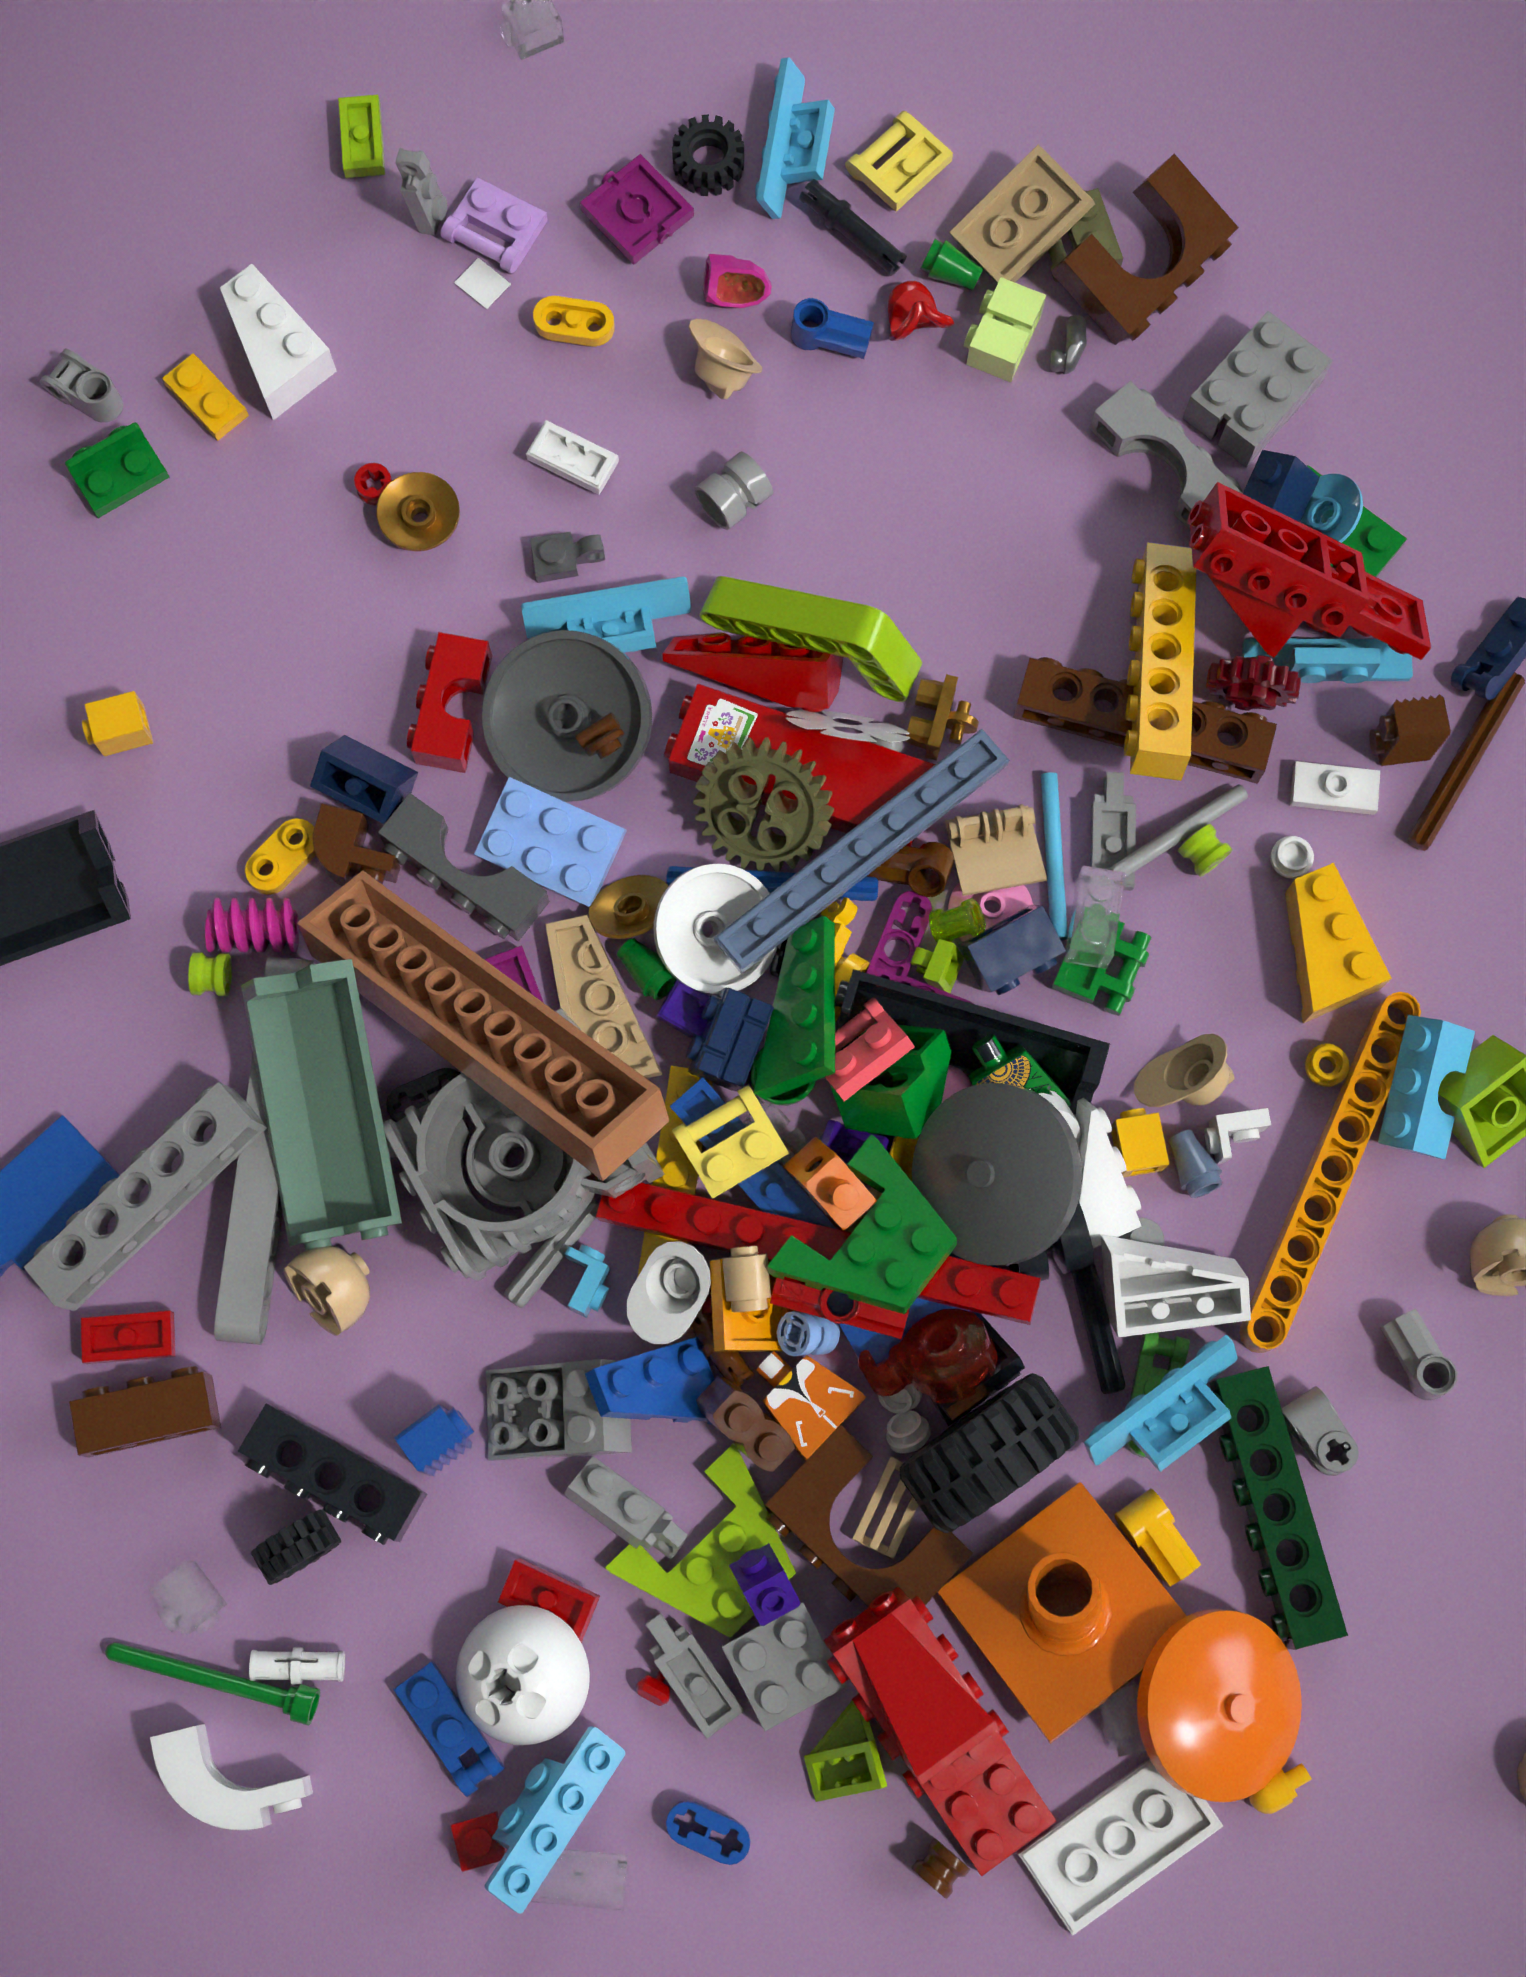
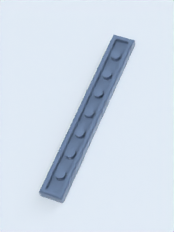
[714,729,1010,974]

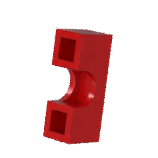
[407,632,492,773]

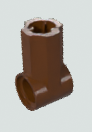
[866,842,954,897]

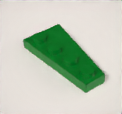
[754,916,835,1100]

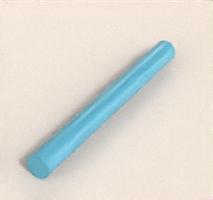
[1041,772,1068,941]

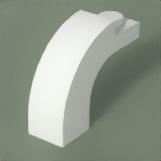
[150,1724,313,1830]

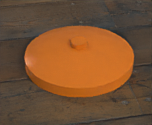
[1137,1609,1302,1802]

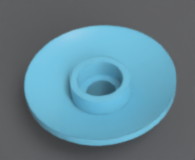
[1300,474,1363,543]

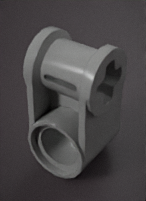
[39,348,123,422]
[1281,1386,1359,1476]

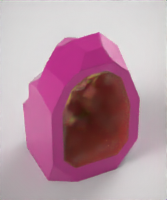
[703,254,772,308]

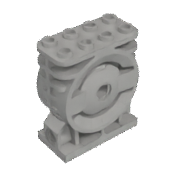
[383,1008,665,1281]

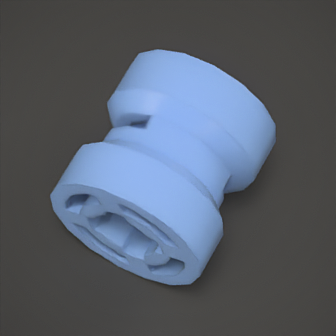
[777,1311,840,1356]

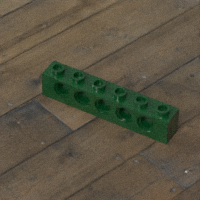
[1209,1366,1348,1650]

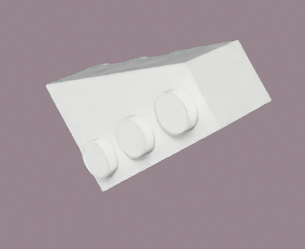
[220,264,337,420]

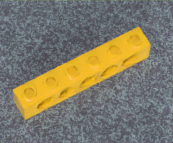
[1124,542,1196,781]

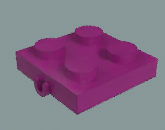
[580,154,694,265]

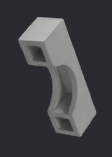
[1089,380,1243,530]

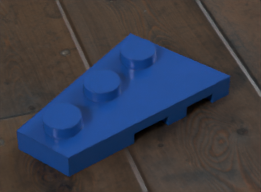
[585,1337,715,1425]

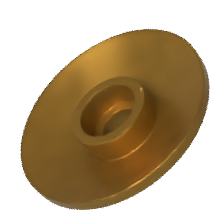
[376,472,460,551]
[589,875,669,939]

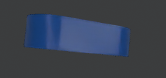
[666,1800,751,1865]

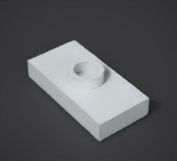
[526,420,619,495]
[1290,761,1380,815]

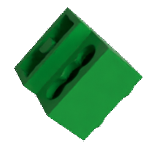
[831,1023,951,1139]

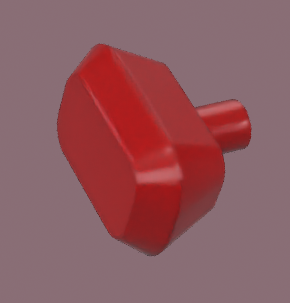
[636,1671,670,1706]

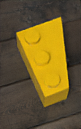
[1285,863,1392,1023]

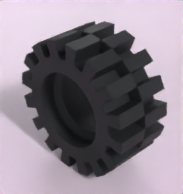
[672,114,744,196]
[251,1509,342,1585]

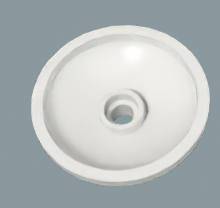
[654,864,777,994]

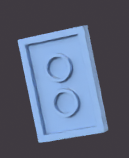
[474,777,627,907]

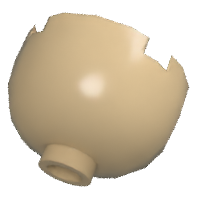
[1470,1214,1526,1296]
[284,1245,370,1336]

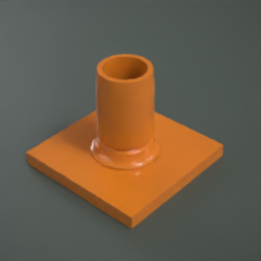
[937,1481,1186,1744]

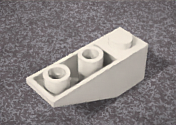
[1075,1098,1141,1248]

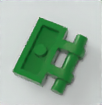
[1052,907,1151,1016]

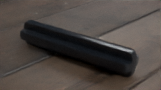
[1072,1264,1126,1394]

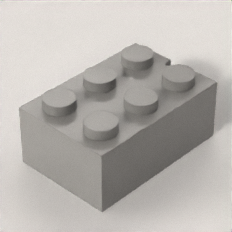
[1183,311,1333,468]

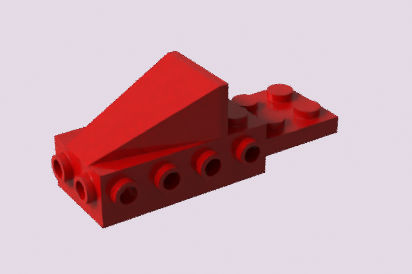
[1188,482,1431,660]
[823,1586,1057,1877]

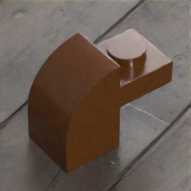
[313,804,401,886]

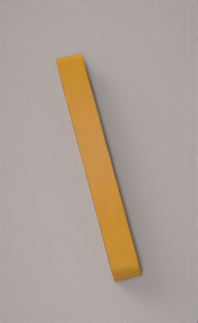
[1239,992,1421,1353]

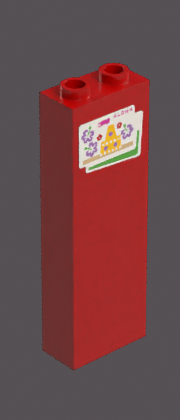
[664,684,936,847]

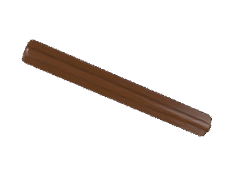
[1408,672,1525,851]

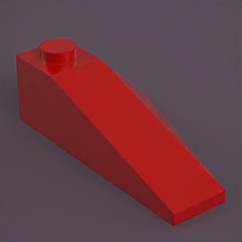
[662,633,844,712]

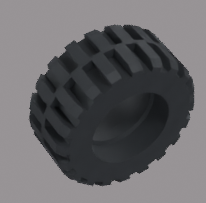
[900,1373,1079,1533]

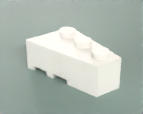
[1101,1235,1251,1337]

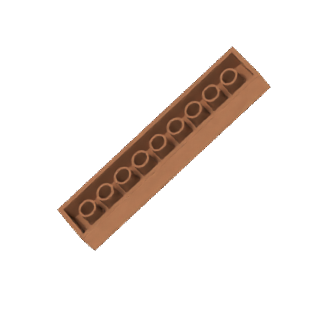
[297,870,669,1181]

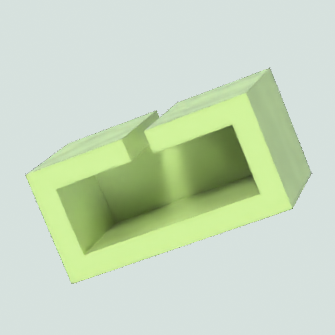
[963,277,1046,382]

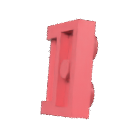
[824,997,915,1101]

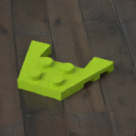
[605,1443,796,1638]

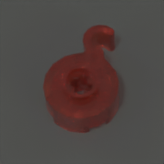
[858,1308,998,1403]

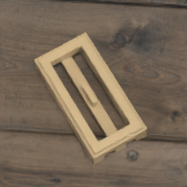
[852,1456,918,1559]

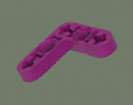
[866,890,973,1004]

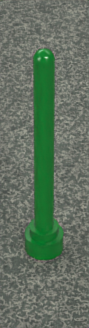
[105,1642,320,1726]

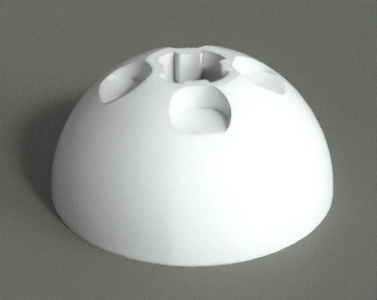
[456,1605,590,1745]

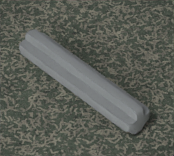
[504,1199,599,1308]

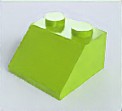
[1438,1035,1526,1168]

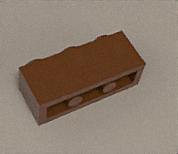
[69,1366,221,1458]

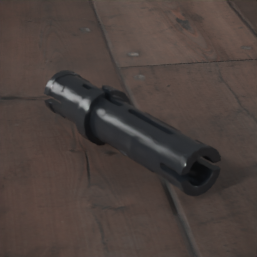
[799,179,907,276]

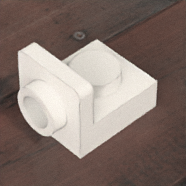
[1204,1108,1271,1164]

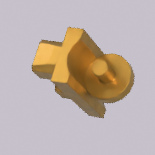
[905,674,979,761]

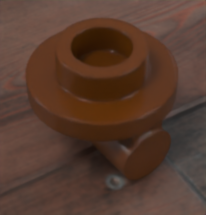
[575,712,625,759]

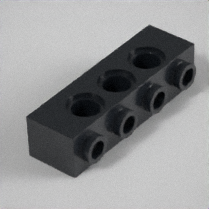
[238,1403,427,1545]

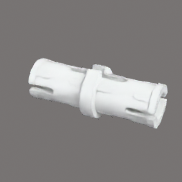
[249,1647,345,1685]

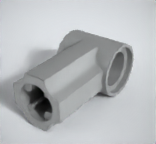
[1380,1308,1458,1400]

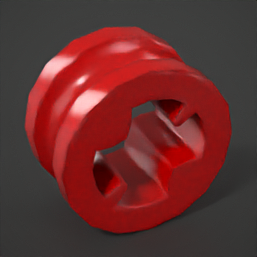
[354,463,392,506]

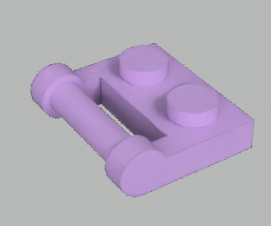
[441,177,548,274]

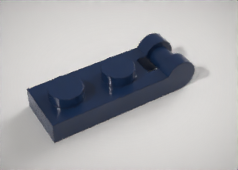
[1451,596,1526,700]

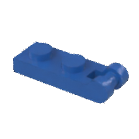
[393,1661,505,1797]

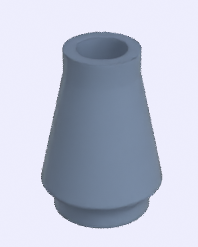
[1168,1130,1223,1198]

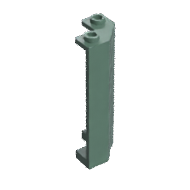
[241,959,402,1251]

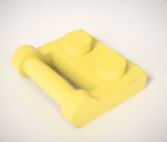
[845,111,953,212]
[672,1084,789,1199]

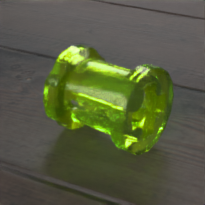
[929,898,986,943]

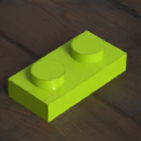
[338,94,385,178]

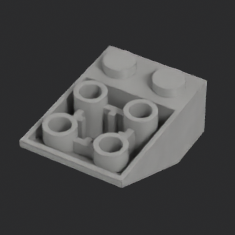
[486,1359,632,1461]

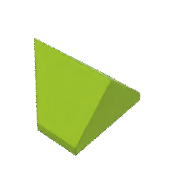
[804,1693,887,1802]

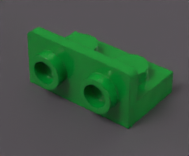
[65,422,170,518]

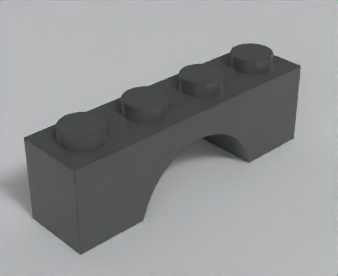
[378,793,550,942]

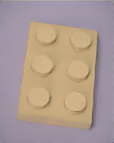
[949,144,1095,284]

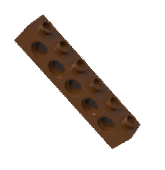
[1013,657,1277,784]

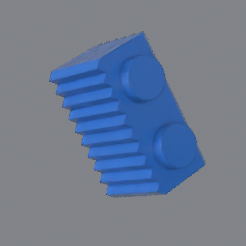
[394,1404,474,1476]

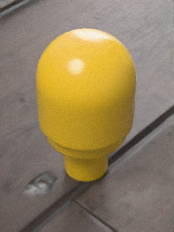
[1249,1763,1312,1814]

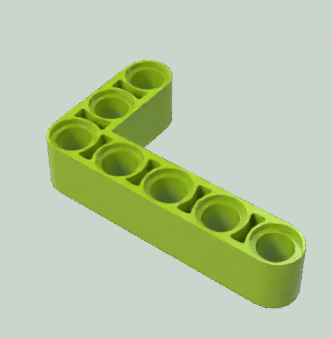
[699,576,923,702]

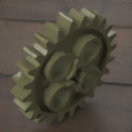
[693,737,834,872]

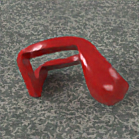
[887,281,954,341]

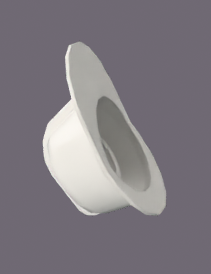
[627,1241,711,1344]

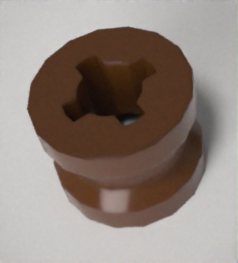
[911,1838,971,1899]

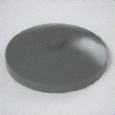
[482,630,652,802]
[912,1083,1082,1265]

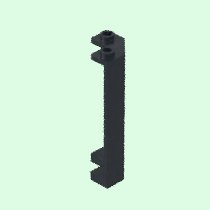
[0,810,131,966]
[835,969,1110,1116]

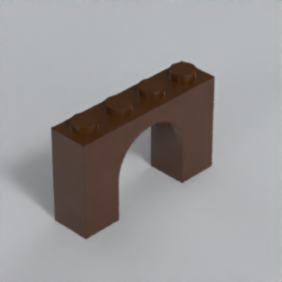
[1051,153,1239,345]
[765,1425,973,1608]

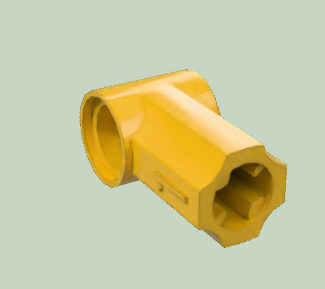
[1114,1488,1201,1587]

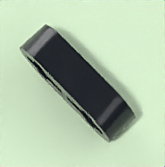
[386,1068,461,1122]

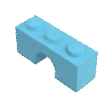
[1378,1015,1475,1159]

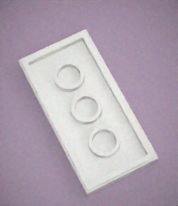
[1017,1758,1223,1936]

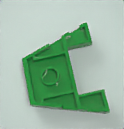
[767,1135,957,1314]

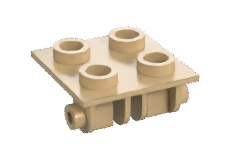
[945,804,1047,896]

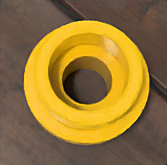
[1305,1043,1349,1087]

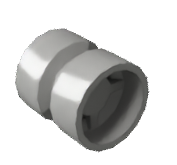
[695,451,773,530]

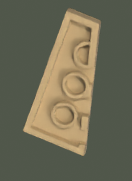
[545,915,663,1078]

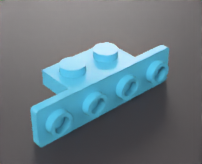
[755,57,835,219]
[521,576,691,653]
[1242,638,1413,683]
[1084,1335,1238,1472]
[485,1726,625,1914]

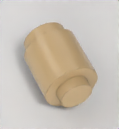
[722,1246,771,1312]

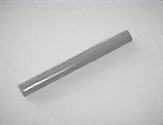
[1108,784,1248,883]

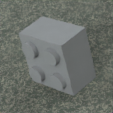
[722,1602,847,1731]

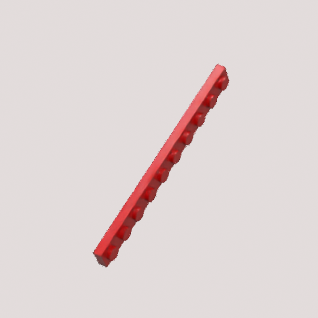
[596,1183,1041,1325]

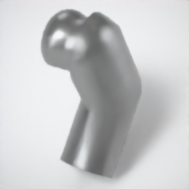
[1050,315,1087,375]

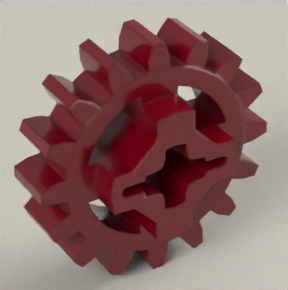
[1206,655,1301,711]

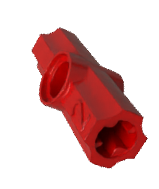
[770,1277,910,1339]

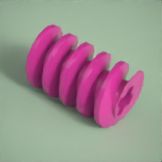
[205,898,299,952]

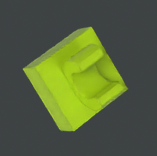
[910,939,964,993]

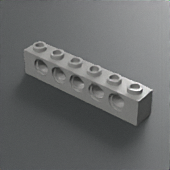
[24,1082,267,1311]

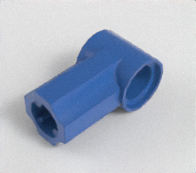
[791,298,874,359]

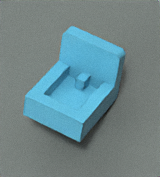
[565,1244,610,1318]

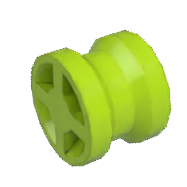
[1178,824,1233,877]
[188,952,232,996]

